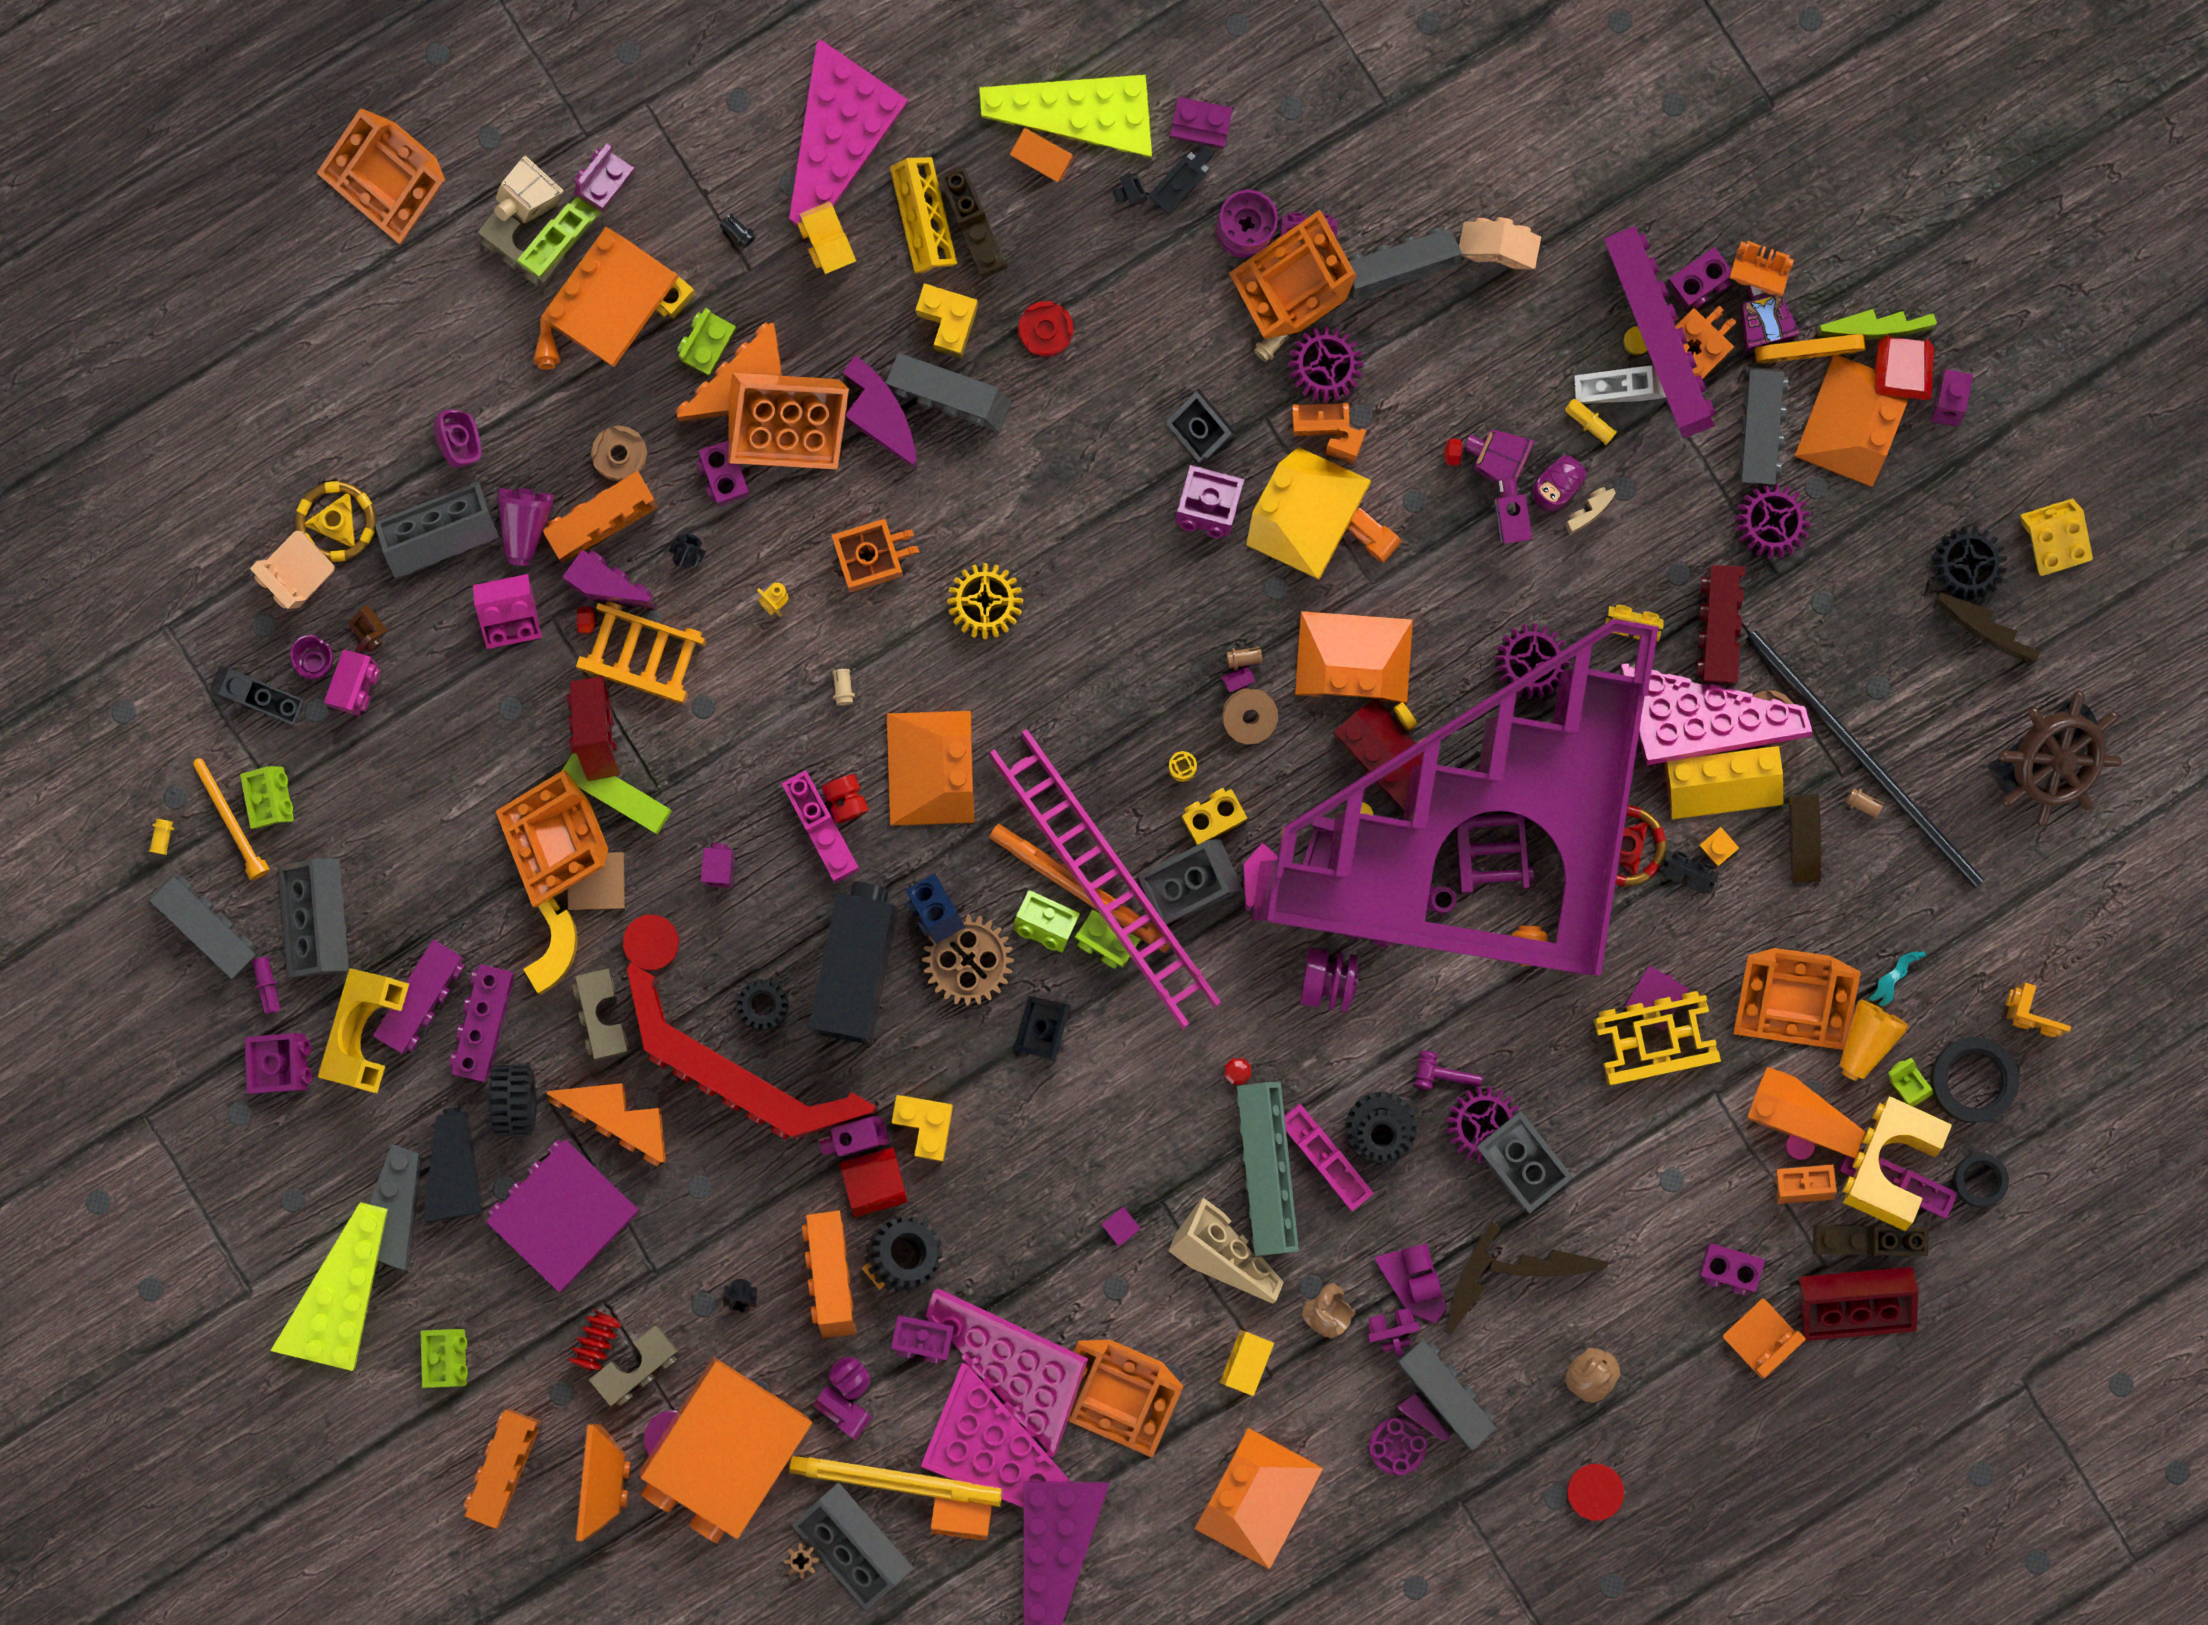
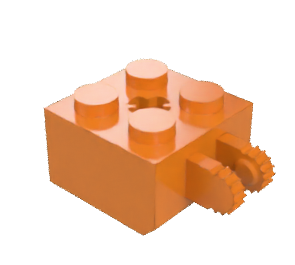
[1675,306,1737,380]
[832,519,919,593]

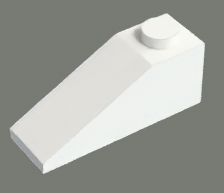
[1575,365,1666,404]

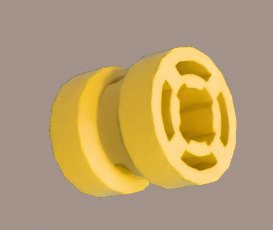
[1169,751,1197,782]

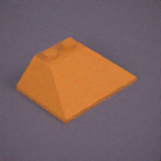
[317,109,445,245]
[1229,210,1357,339]
[1794,355,1908,487]
[1295,611,1413,704]
[887,711,975,826]
[496,770,608,908]
[1733,948,1861,1050]
[1068,1340,1184,1458]
[576,1424,631,1541]
[1194,1428,1323,1569]

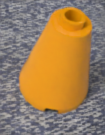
[1839,999,1909,1081]

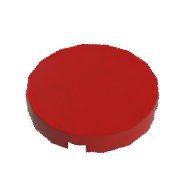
[1018,301,1073,357]
[623,914,679,971]
[1567,1464,1624,1521]

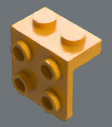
[2006,983,2071,1038]

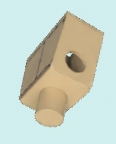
[494,156,564,224]

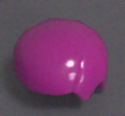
[290,634,334,680]

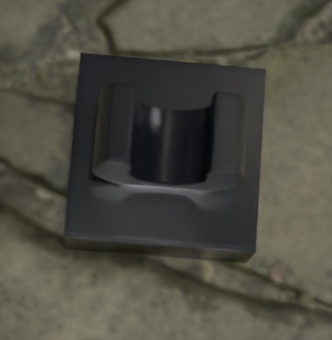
[1112,173,1148,205]

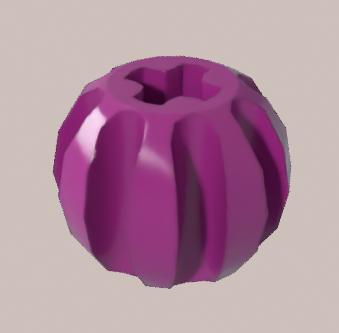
[828,1356,871,1400]

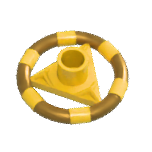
[295,481,376,562]

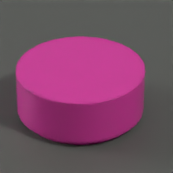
[1786,1135,1815,1160]

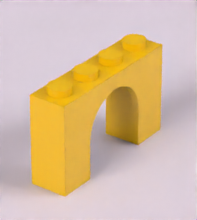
[318,968,409,1093]
[1843,1096,1952,1231]

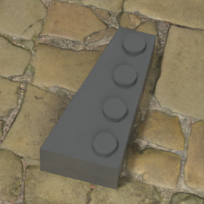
[886,353,1012,433]
[1739,366,1788,484]
[149,871,256,979]

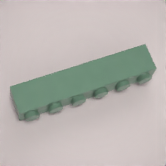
[1237,1082,1299,1256]

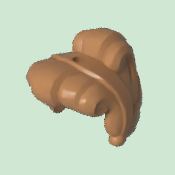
[1303,1283,1356,1339]
[1566,1347,1621,1403]

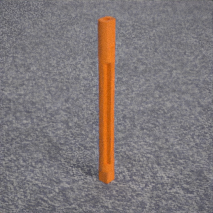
[988,823,1170,953]

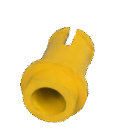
[149,818,174,855]

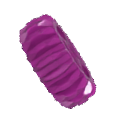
[1288,327,1364,403]
[1735,483,1811,559]
[1494,623,1571,699]
[1446,1087,1519,1163]

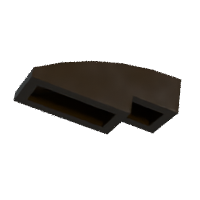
[1788,794,1821,883]

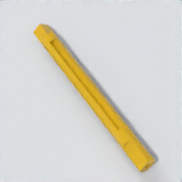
[789,1456,1003,1506]

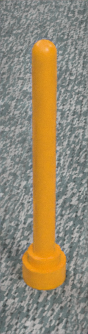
[193,758,270,881]

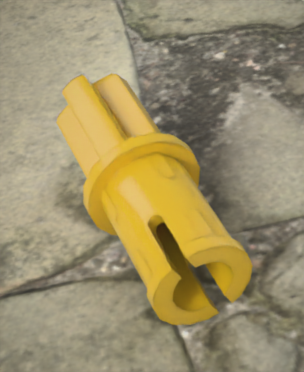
[1565,399,1617,445]

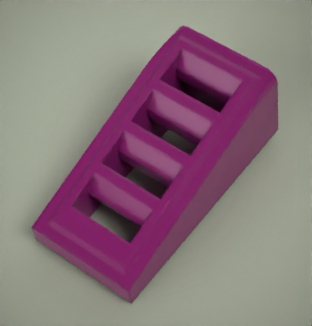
[1397,1393,1450,1442]

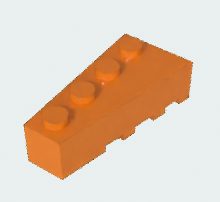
[542,470,659,563]
[802,1211,857,1339]
[463,1409,542,1529]

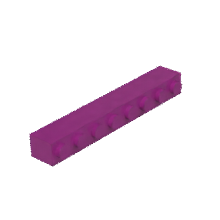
[1604,226,1716,439]

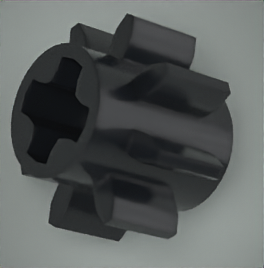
[668,534,706,569]
[723,1279,757,1314]

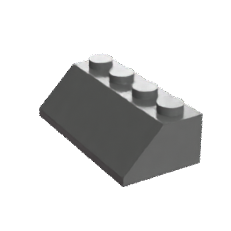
[1347,227,1462,300]
[375,482,499,578]
[278,859,349,978]
[1396,1340,1496,1451]
[791,1482,914,1611]

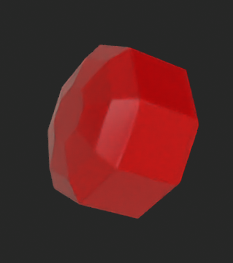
[1444,438,1462,467]
[577,607,595,634]
[1225,1058,1251,1085]

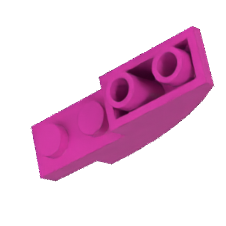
[781,770,860,884]

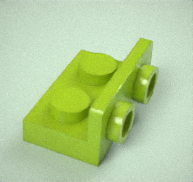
[677,308,737,377]
[240,766,294,829]
[1012,890,1080,952]
[1075,910,1141,969]
[421,1329,468,1388]

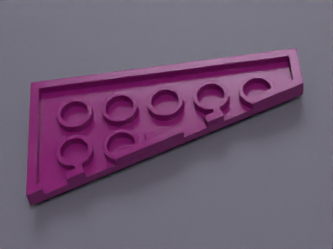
[1024,1481,1110,1625]

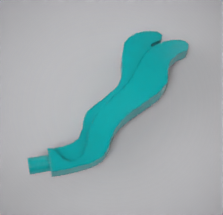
[1870,951,1926,1006]

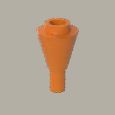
[533,318,561,370]

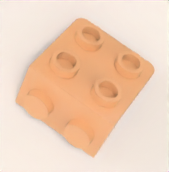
[250,531,335,609]

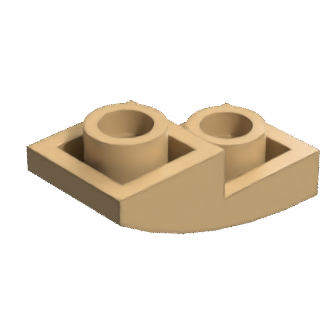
[1565,487,1616,535]

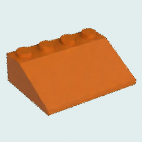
[541,227,679,367]
[728,373,849,469]

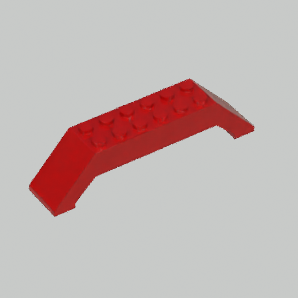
[627,963,878,1140]

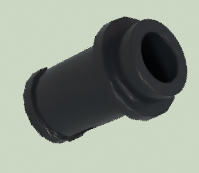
[720,213,756,248]

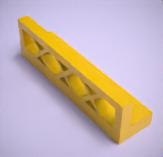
[890,157,957,273]

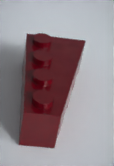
[1696,565,1746,686]

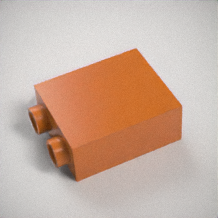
[639,1356,813,1544]

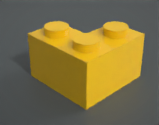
[797,201,856,274]
[916,284,978,359]
[892,1095,954,1162]

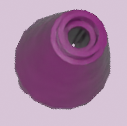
[497,488,554,566]

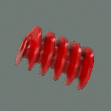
[567,1308,622,1371]

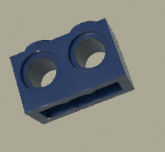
[906,873,965,943]

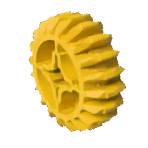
[947,563,1023,639]

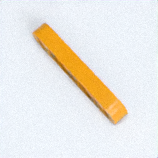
[1755,334,1865,364]

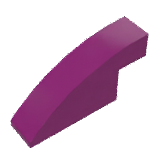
[842,355,917,468]

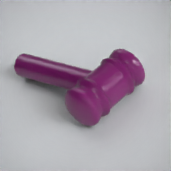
[1413,1051,1482,1090]

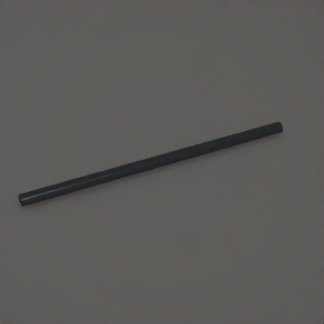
[1746,630,1985,889]

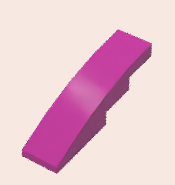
[1284,1103,1374,1211]

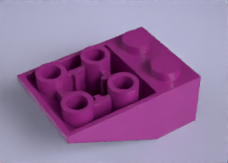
[563,550,656,609]

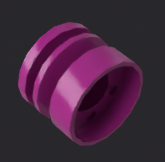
[1215,189,1278,259]
[1300,947,1359,1013]

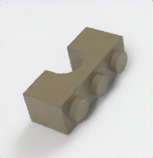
[478,211,567,288]
[572,968,630,1060]
[589,1325,679,1407]

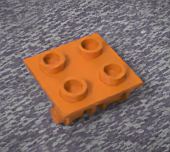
[1729,241,1794,296]

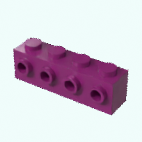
[373,939,465,1055]
[449,964,515,1083]

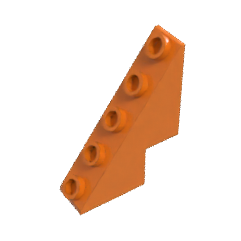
[675,323,782,422]
[546,1083,666,1167]

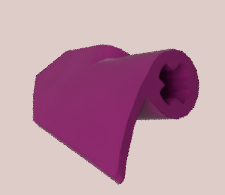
[1375,1243,1446,1324]

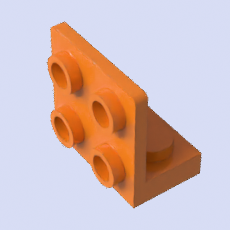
[1723,1299,1806,1378]

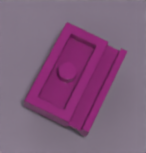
[1170,97,1233,149]

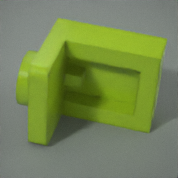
[1888,1058,1934,1107]

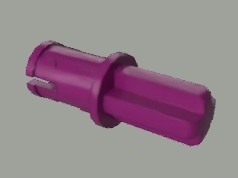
[251,956,280,1014]

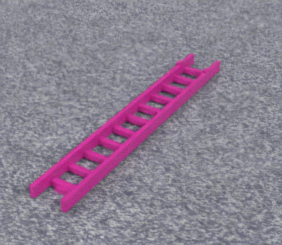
[988,729,1221,1030]

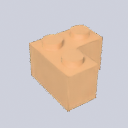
[1459,217,1541,269]

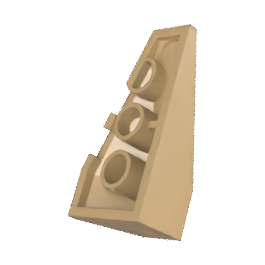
[1168,1198,1284,1304]

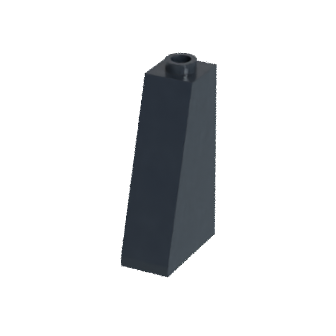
[424,1107,484,1222]

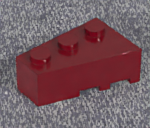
[566,676,620,781]

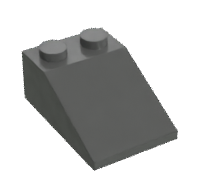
[1138,839,1243,925]
[1476,1111,1574,1213]

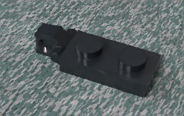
[1148,145,1214,216]

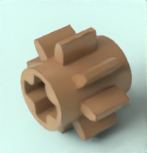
[784,1542,820,1579]

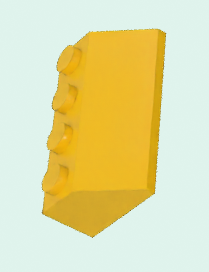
[1664,746,1784,820]

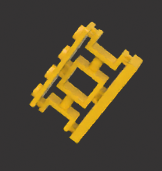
[1593,991,1721,1086]

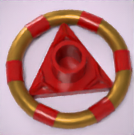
[1615,805,1667,887]

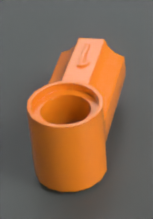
[1347,508,1402,563]

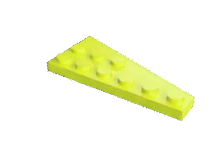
[979,75,1152,159]
[271,1202,388,1371]

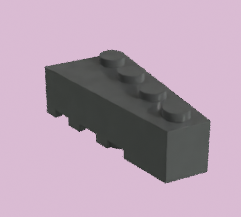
[369,1144,423,1271]

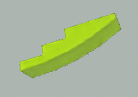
[517,197,601,278]
[1817,309,1937,340]
[563,754,672,835]

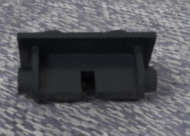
[1659,850,1719,894]

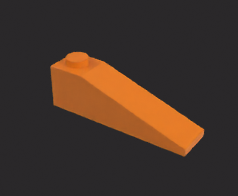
[1748,1067,1865,1158]

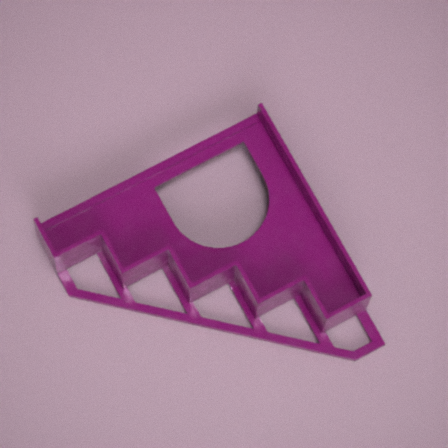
[1252,619,1658,976]

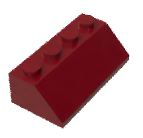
[1333,698,1423,815]
[1799,1267,1919,1341]

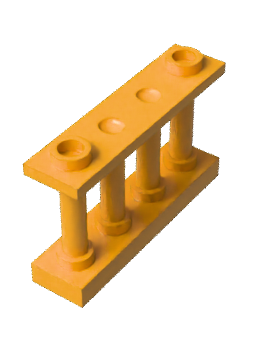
[576,601,706,705]

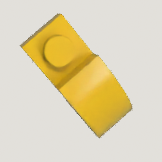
[523,897,578,995]

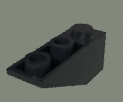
[209,666,304,725]

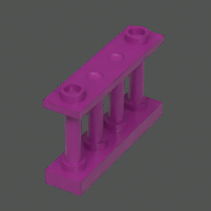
[1455,813,1534,894]

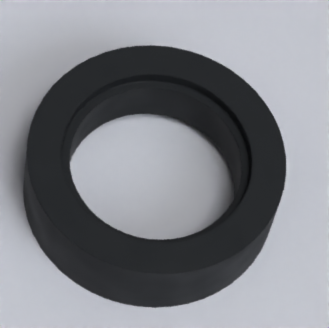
[1930,1037,2019,1123]

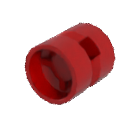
[821,774,869,824]

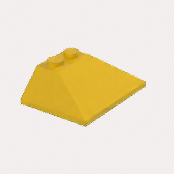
[1246,447,1372,580]

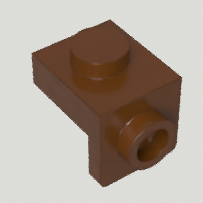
[347,605,388,654]

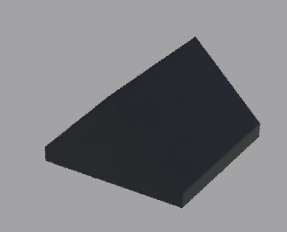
[1165,389,1235,465]
[1013,996,1071,1062]

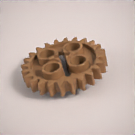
[922,914,1014,1007]

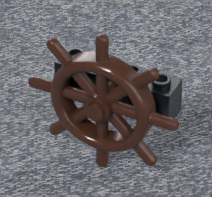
[1988,691,2122,827]

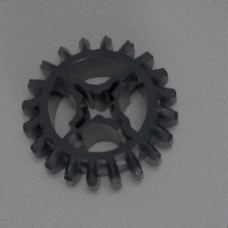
[1931,526,2007,602]

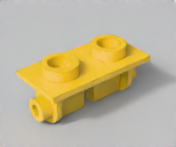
[757,583,789,617]
[1605,605,1664,642]

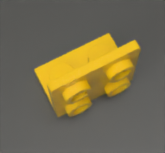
[2020,498,2093,576]

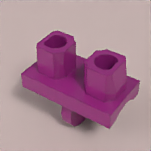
[1367,1308,1420,1357]

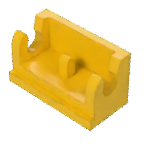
[1219,1330,1274,1396]

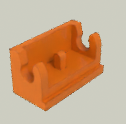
[1010,128,1076,182]
[1292,403,1350,436]
[1325,425,1366,465]
[1775,1165,1837,1204]
[931,1498,992,1541]

